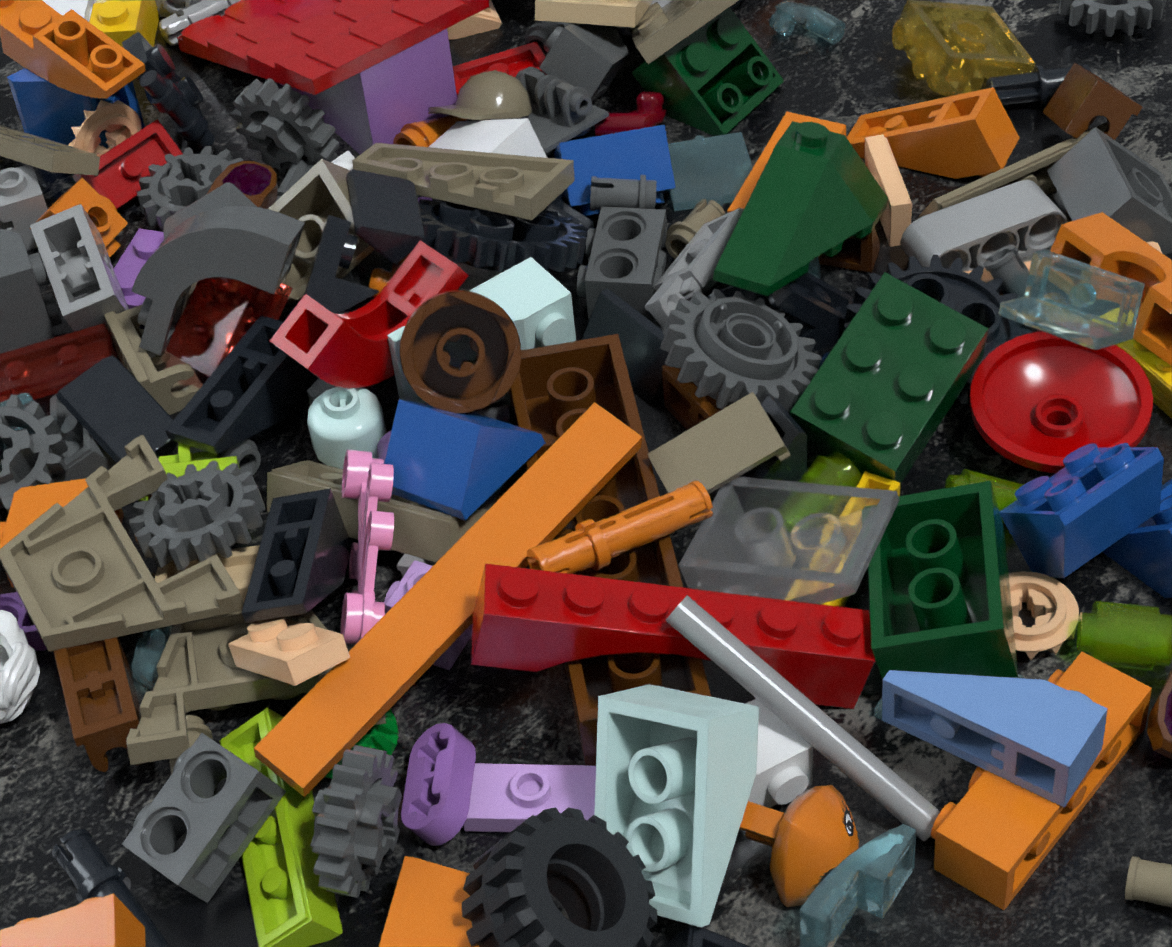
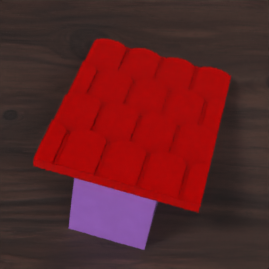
[177,0,490,154]

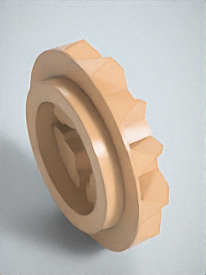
[68,100,142,157]
[1009,571,1079,660]

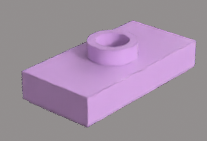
[463,763,596,832]

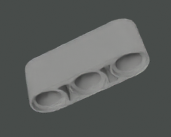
[900,180,1067,271]

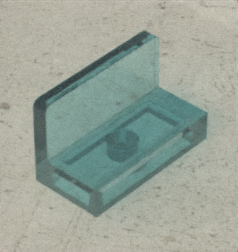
[998,250,1145,350]

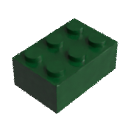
[790,272,989,484]
[866,481,1018,679]

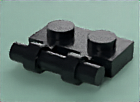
[122,31,215,150]

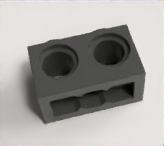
[577,206,668,323]
[122,733,286,903]

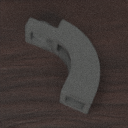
[131,205,305,355]

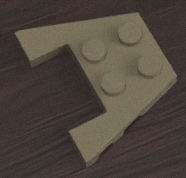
[0,435,244,652]
[126,609,386,765]

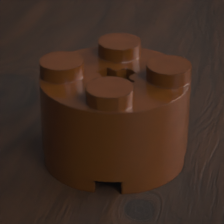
[400,290,522,413]

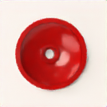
[970,330,1153,473]

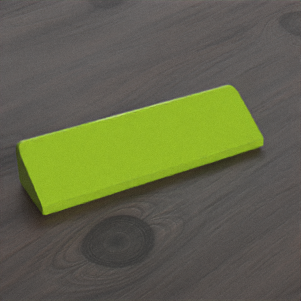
[219,707,343,947]

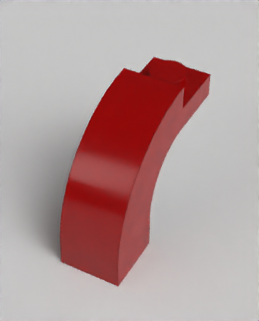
[270,241,469,388]

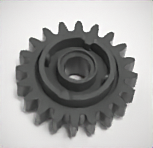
[660,289,822,414]

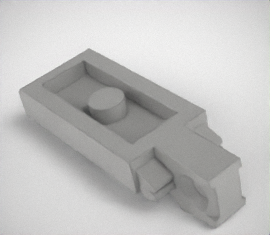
[644,208,744,330]

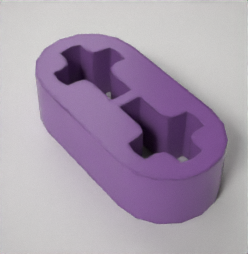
[401,723,476,846]

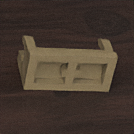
[104,305,203,415]
[647,392,791,494]

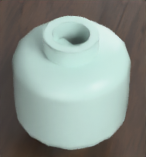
[307,387,387,469]

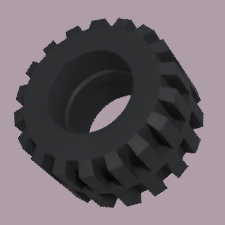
[462,807,657,947]

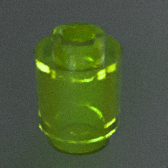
[1077,601,1172,671]

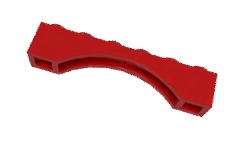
[471,563,875,709]

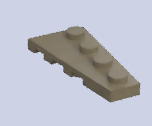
[352,143,575,220]

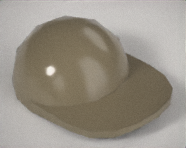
[428,70,532,120]

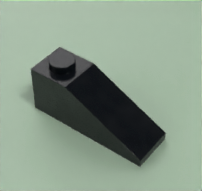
[165,315,318,454]
[242,488,352,623]

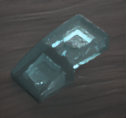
[800,824,916,947]

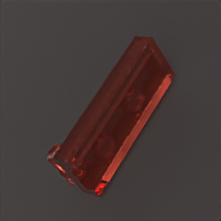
[0,323,117,407]

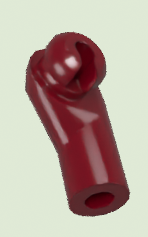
[595,92,666,136]

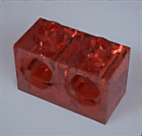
[165,277,293,377]

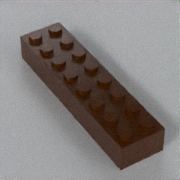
[509,334,711,766]

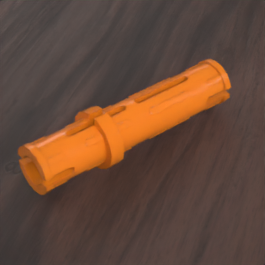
[527,480,713,574]

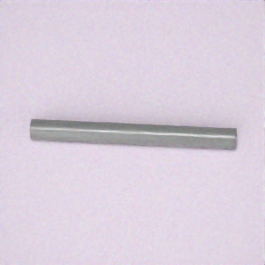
[665,595,940,842]

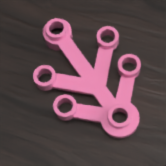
[340,450,394,645]

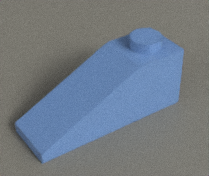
[882,670,1108,808]

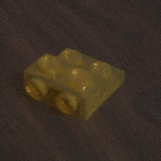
[892,0,1036,96]

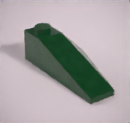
[713,121,888,296]

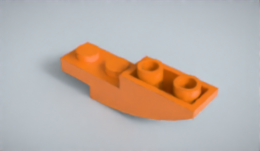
[0,0,145,99]

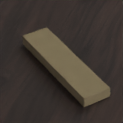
[0,125,100,175]

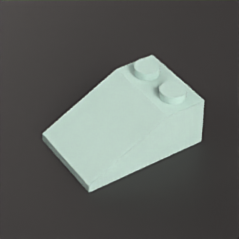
[387,257,576,405]
[594,684,759,927]

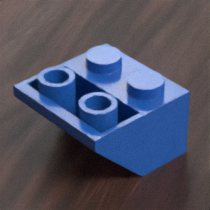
[7,68,145,148]
[1000,443,1164,578]

